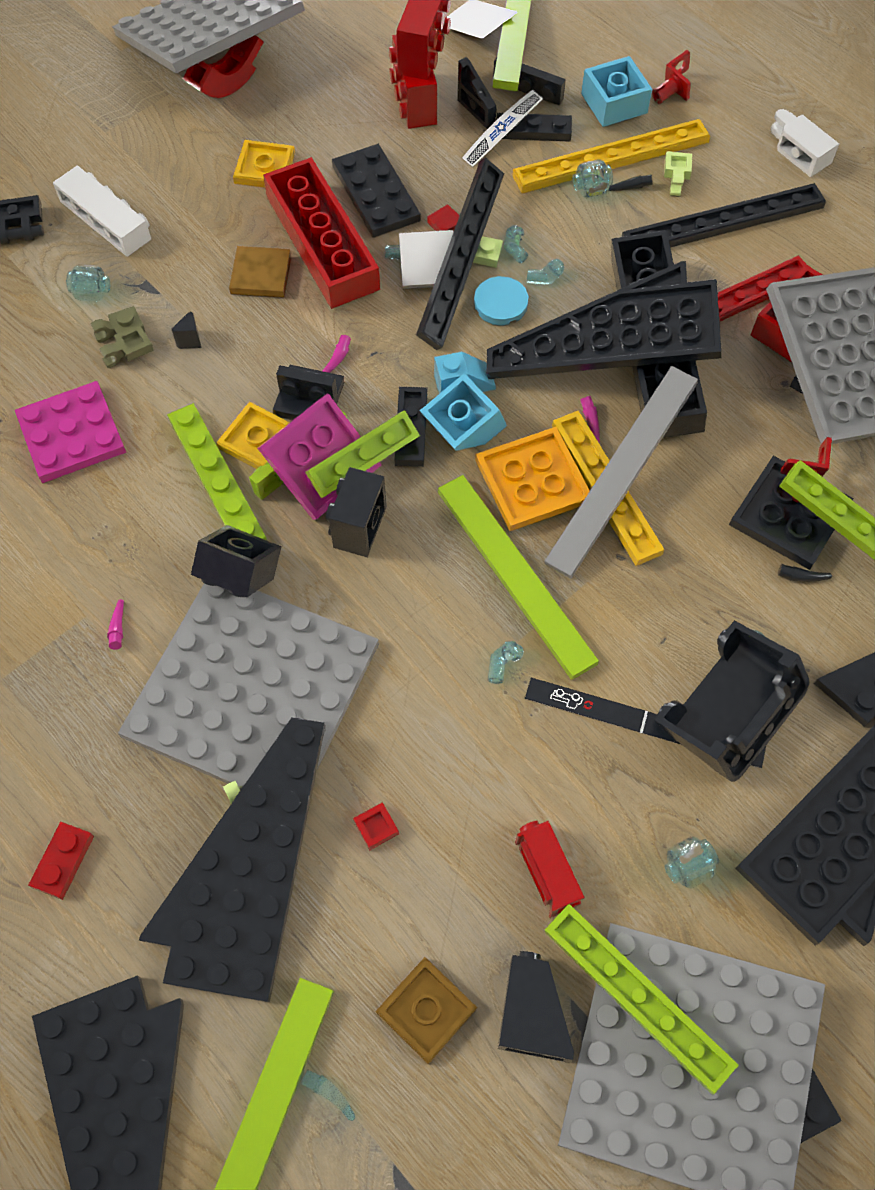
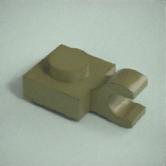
[91,306,145,343]
[99,325,154,368]

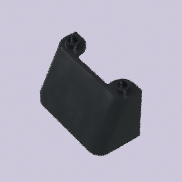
[654,620,810,782]

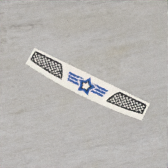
[462,90,543,167]

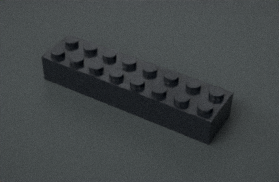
[611,230,707,438]

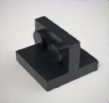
[273,365,345,420]

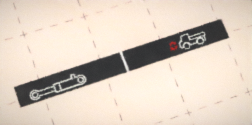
[524,677,766,768]

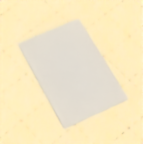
[447,0,517,38]

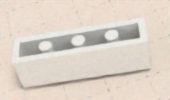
[53,165,151,257]

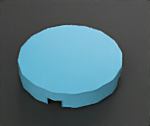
[474,276,529,326]

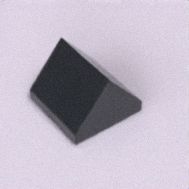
[171,311,202,349]

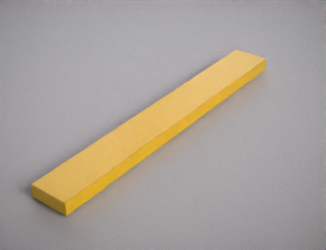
[512,119,710,194]

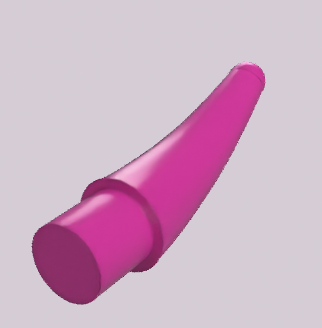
[322,335,351,373]
[580,396,600,443]
[107,599,124,650]

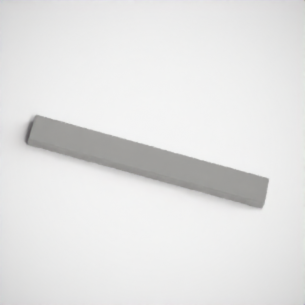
[545,366,698,579]

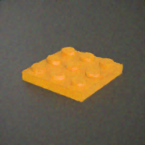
[475,427,590,531]

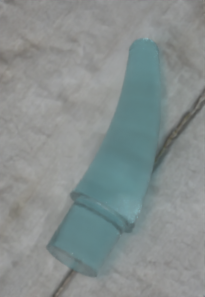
[301,1069,355,1121]

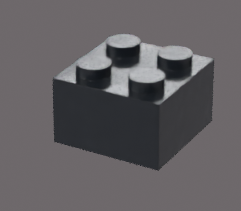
[326,467,387,558]
[191,525,282,598]

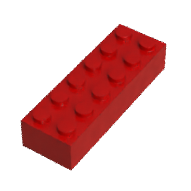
[263,157,381,309]

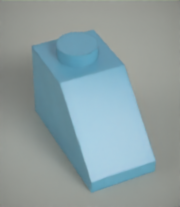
[434,352,496,394]

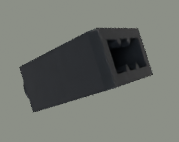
[497,951,574,1063]

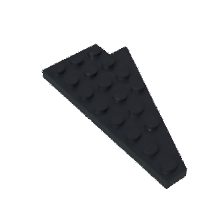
[486,261,722,379]
[139,717,326,1002]
[735,725,875,946]
[32,975,184,1190]

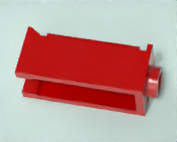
[515,821,585,918]

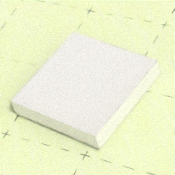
[399,230,453,289]

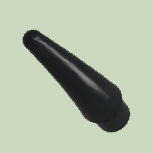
[608,174,653,191]
[778,564,832,582]

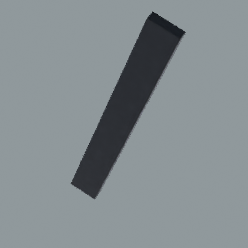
[416,157,505,350]
[621,183,826,248]

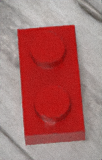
[28,821,94,900]

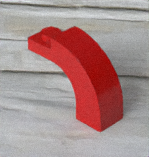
[182,35,264,98]

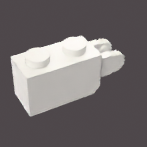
[770,109,839,177]

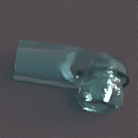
[504,225,528,263]
[488,641,524,684]

